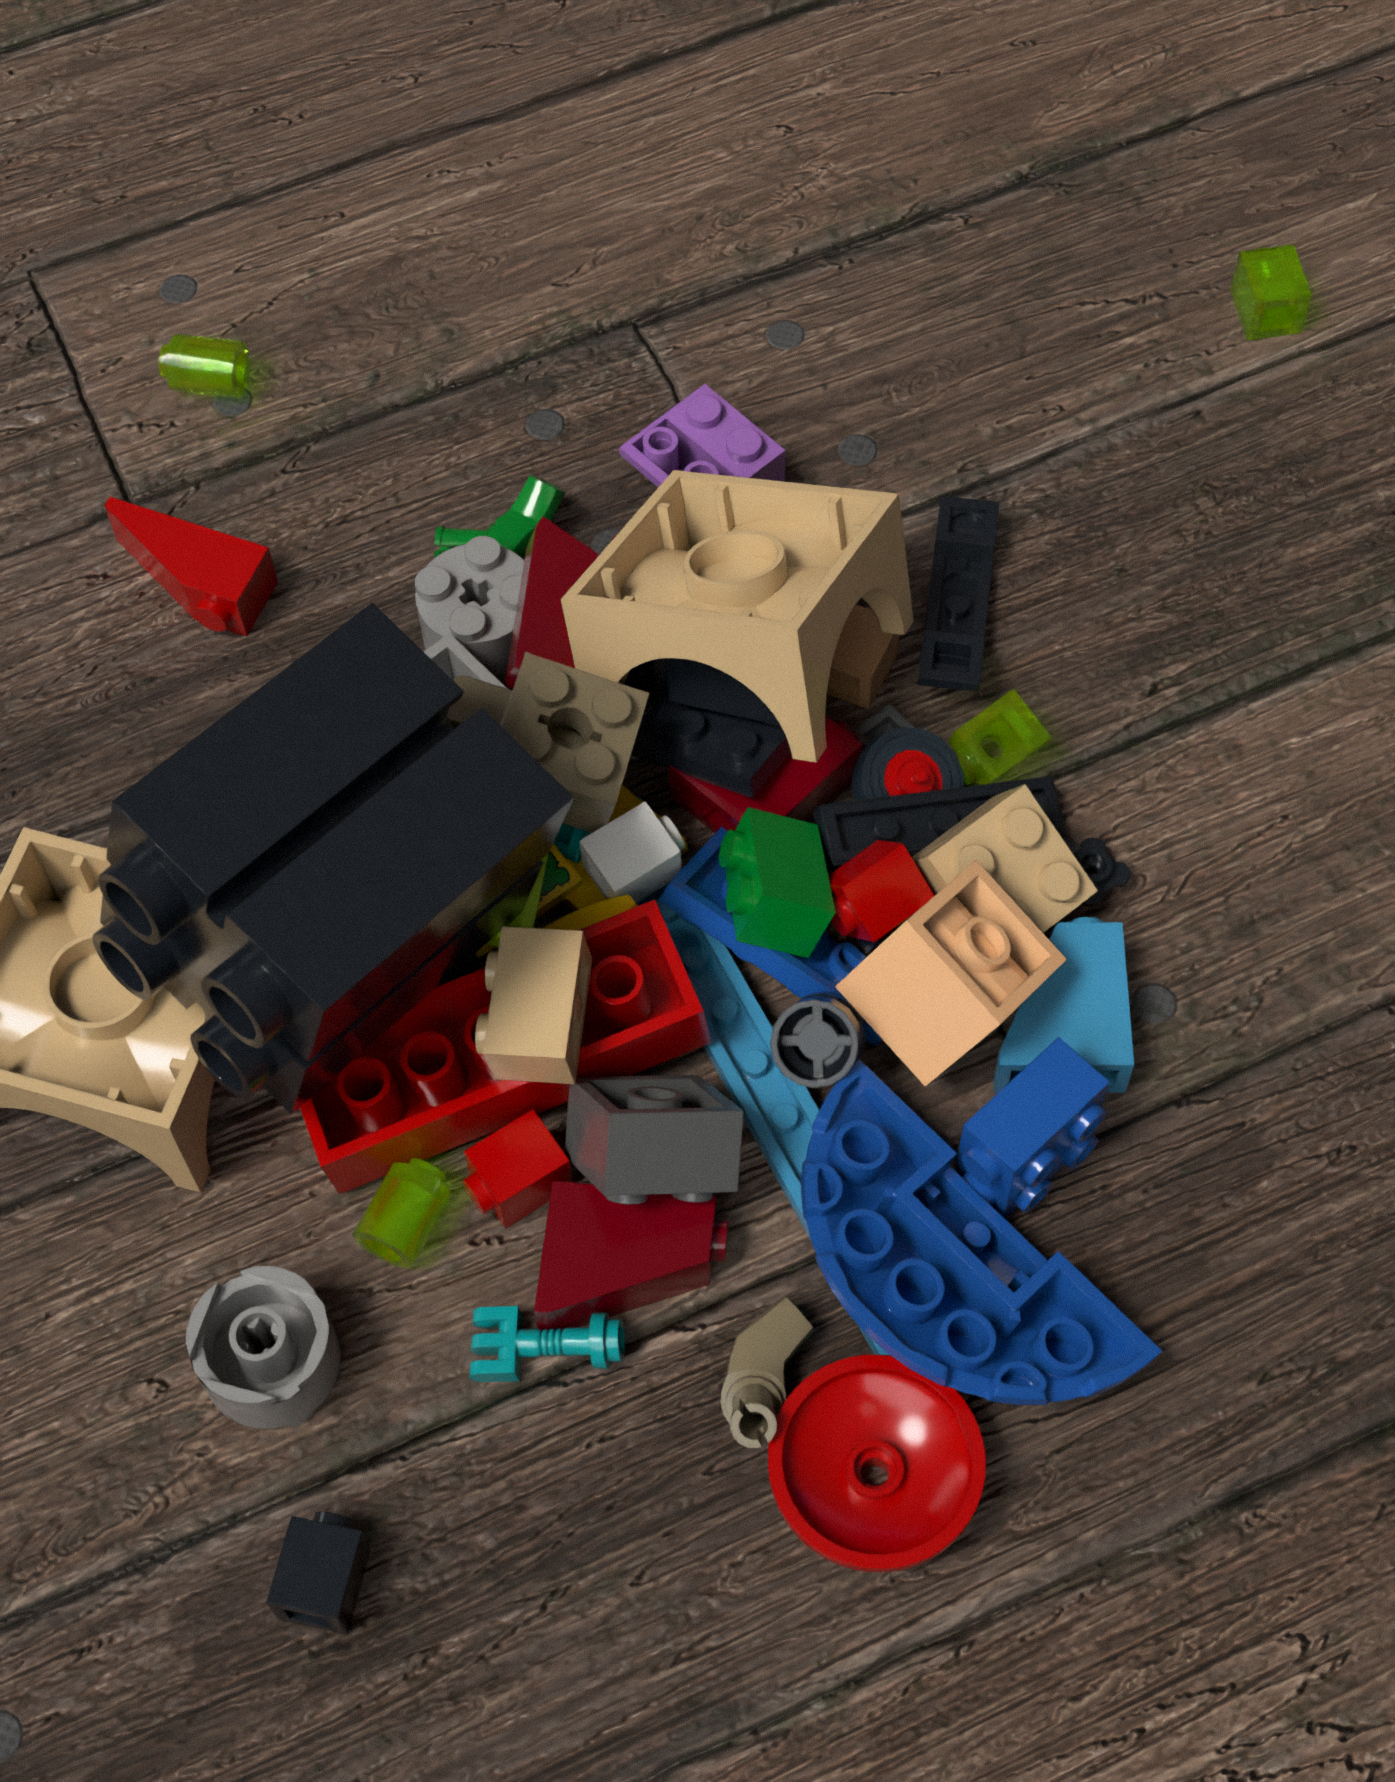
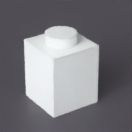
[579,801,685,903]

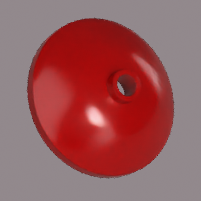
[768,1355,986,1572]

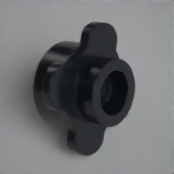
[1073,838,1130,907]

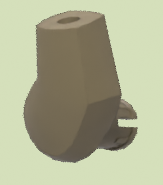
[720,1297,813,1448]

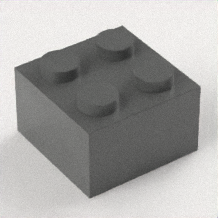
[565,1075,744,1204]

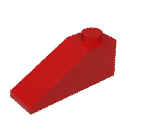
[104,497,278,637]

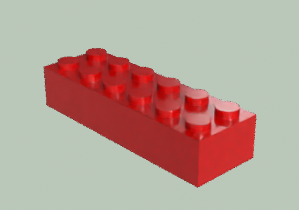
[300,899,712,1194]

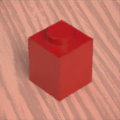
[828,840,934,942]
[462,1109,573,1229]

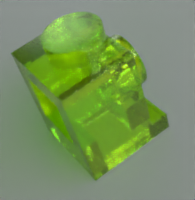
[947,688,1051,785]

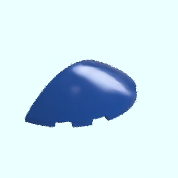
[801,1059,1162,1405]

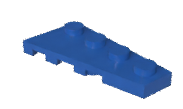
[659,827,882,1046]

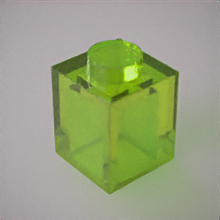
[1230,245,1312,340]

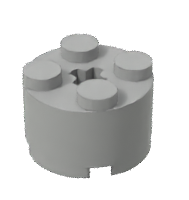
[415,536,524,680]
[186,1266,341,1429]

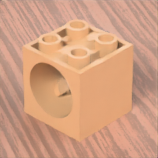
[835,860,1067,1086]

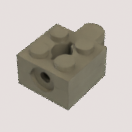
[446,652,649,833]

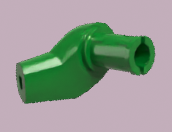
[434,475,566,560]

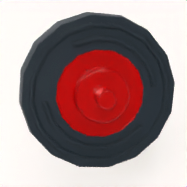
[852,727,964,800]

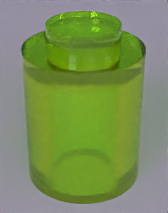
[159,333,249,398]
[352,1158,452,1268]

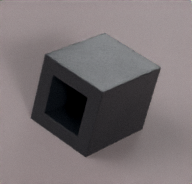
[266,1511,371,1635]

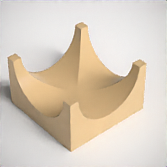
[561,470,914,763]
[0,827,215,1193]

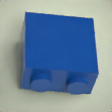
[955,1037,1110,1220]

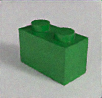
[719,807,836,958]

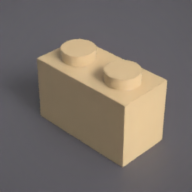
[475,926,592,1084]

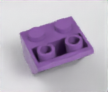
[619,384,786,487]

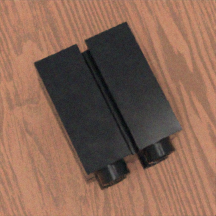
[92,602,574,1114]

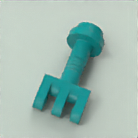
[469,1306,625,1382]

